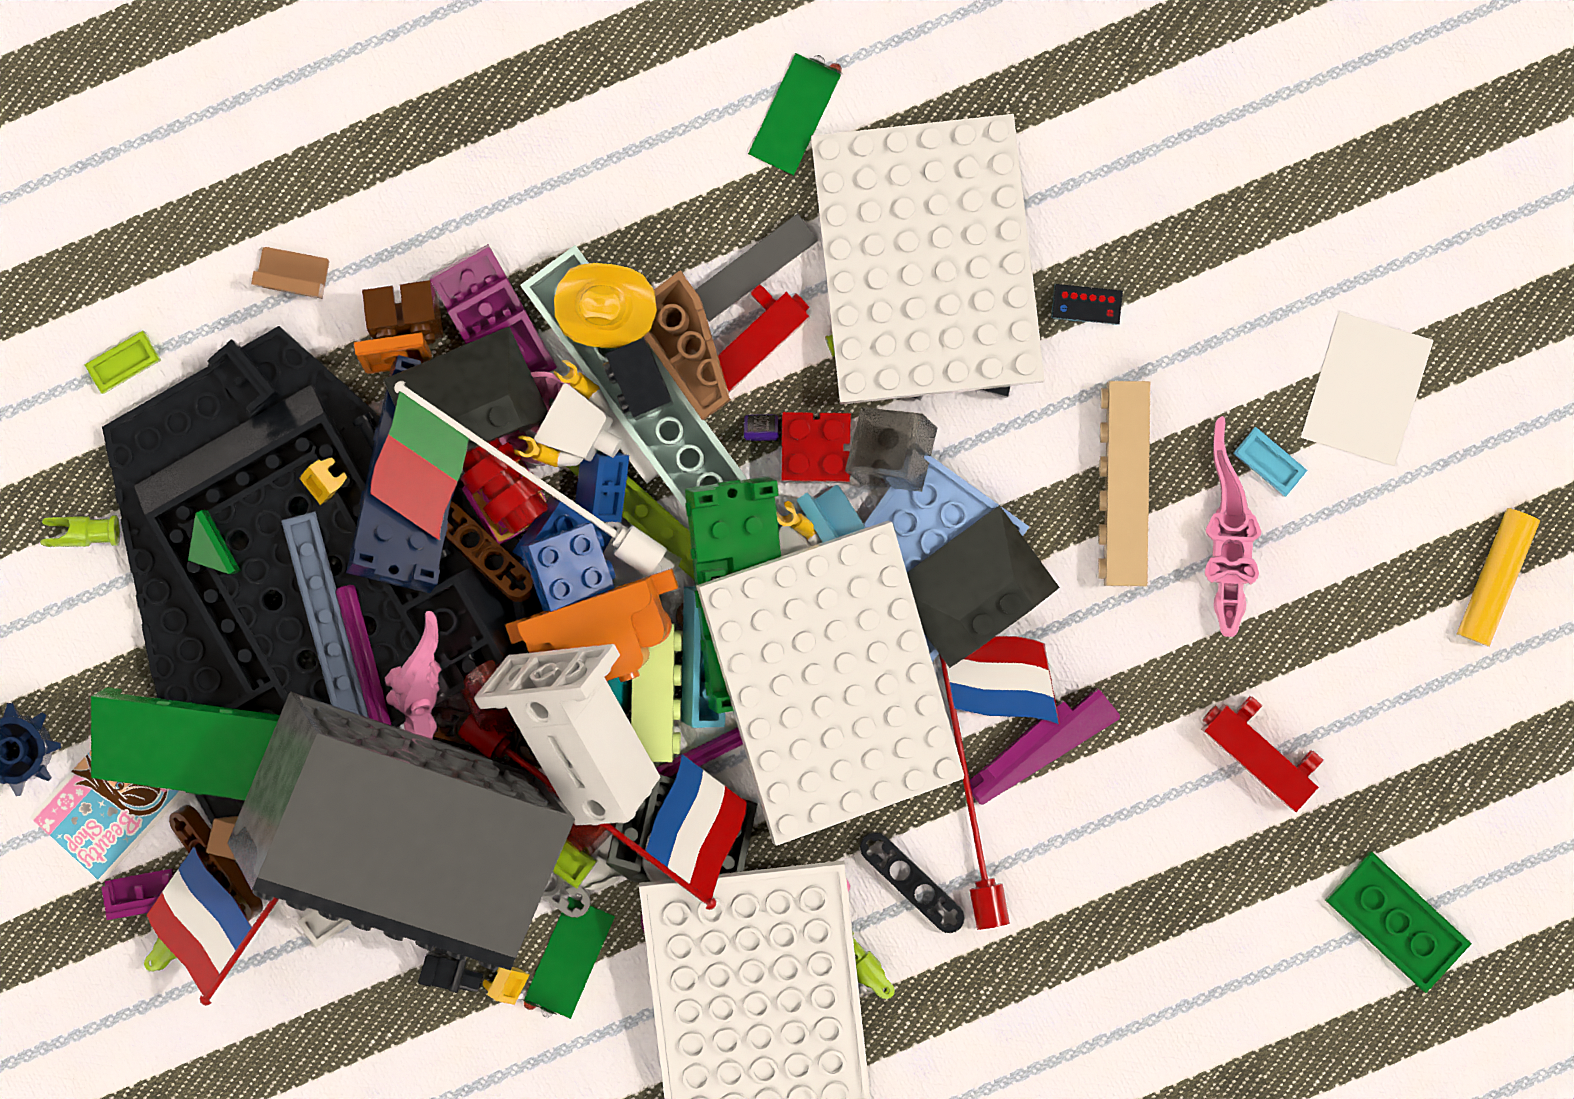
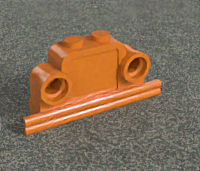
[505,568,679,682]

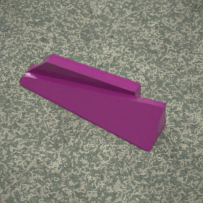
[970,688,1120,805]

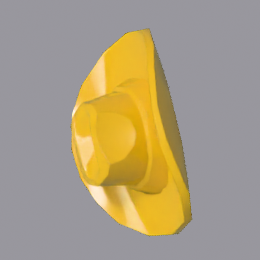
[554,263,657,348]

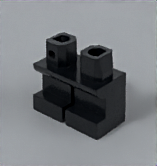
[417,948,484,993]

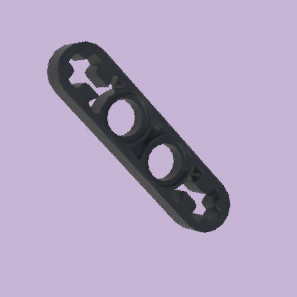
[860,831,965,933]

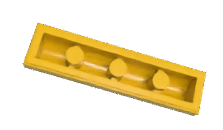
[1456,508,1540,647]

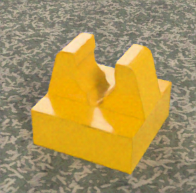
[299,458,347,505]
[483,967,529,1005]

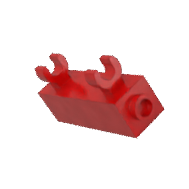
[718,284,810,393]
[1201,696,1324,813]

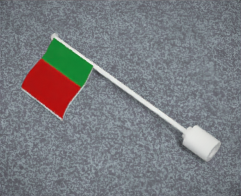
[370,381,667,577]

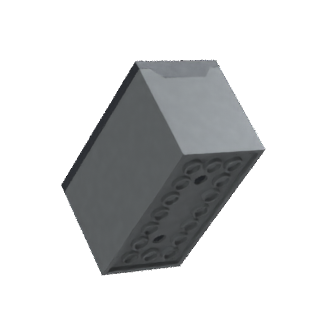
[227,691,575,971]

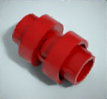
[460,439,548,534]

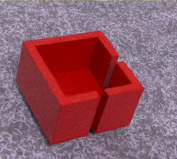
[781,412,851,482]

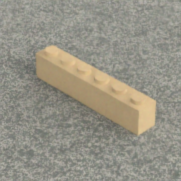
[1098,381,1151,586]

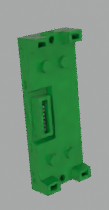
[685,476,781,714]
[91,687,280,800]

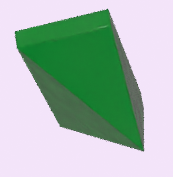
[188,510,241,574]

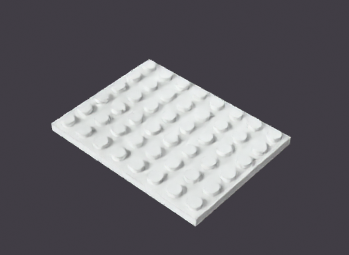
[811,114,1045,405]
[696,521,964,846]
[639,860,870,1099]

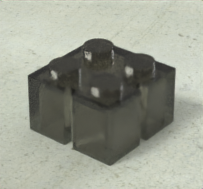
[845,407,938,492]

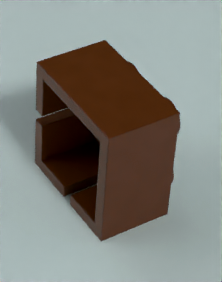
[362,280,444,345]

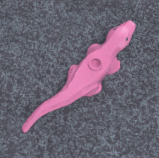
[1205,416,1262,637]
[385,611,441,739]

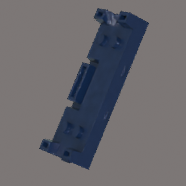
[346,355,455,594]

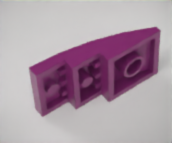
[429,244,557,372]

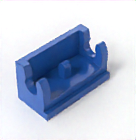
[575,450,629,522]

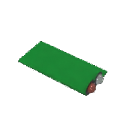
[748,53,844,176]
[521,896,615,1019]

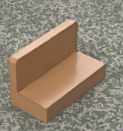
[251,247,330,299]

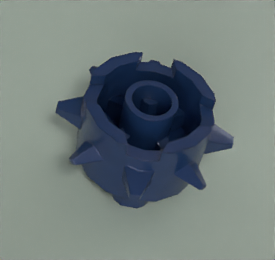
[0,703,62,797]

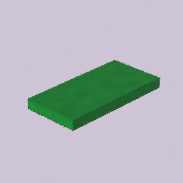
[1325,850,1472,993]

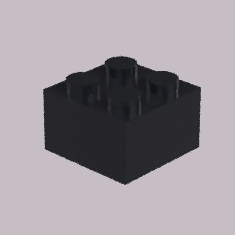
[603,337,674,421]

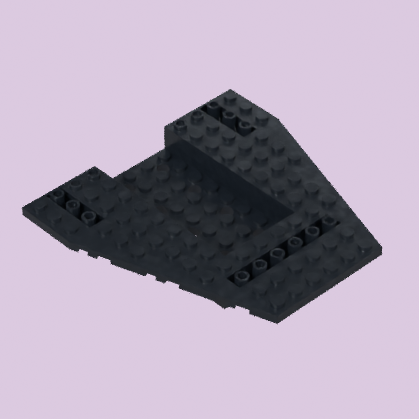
[102,326,535,825]

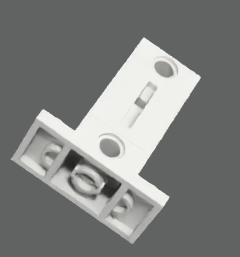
[474,644,661,825]

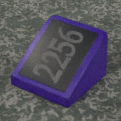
[744,414,779,441]

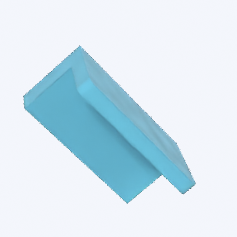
[796,485,866,542]

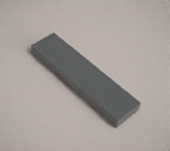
[695,213,818,322]

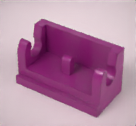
[102,868,174,920]

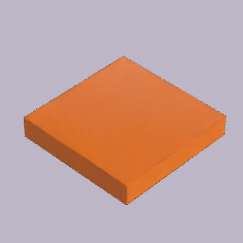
[354,333,432,374]

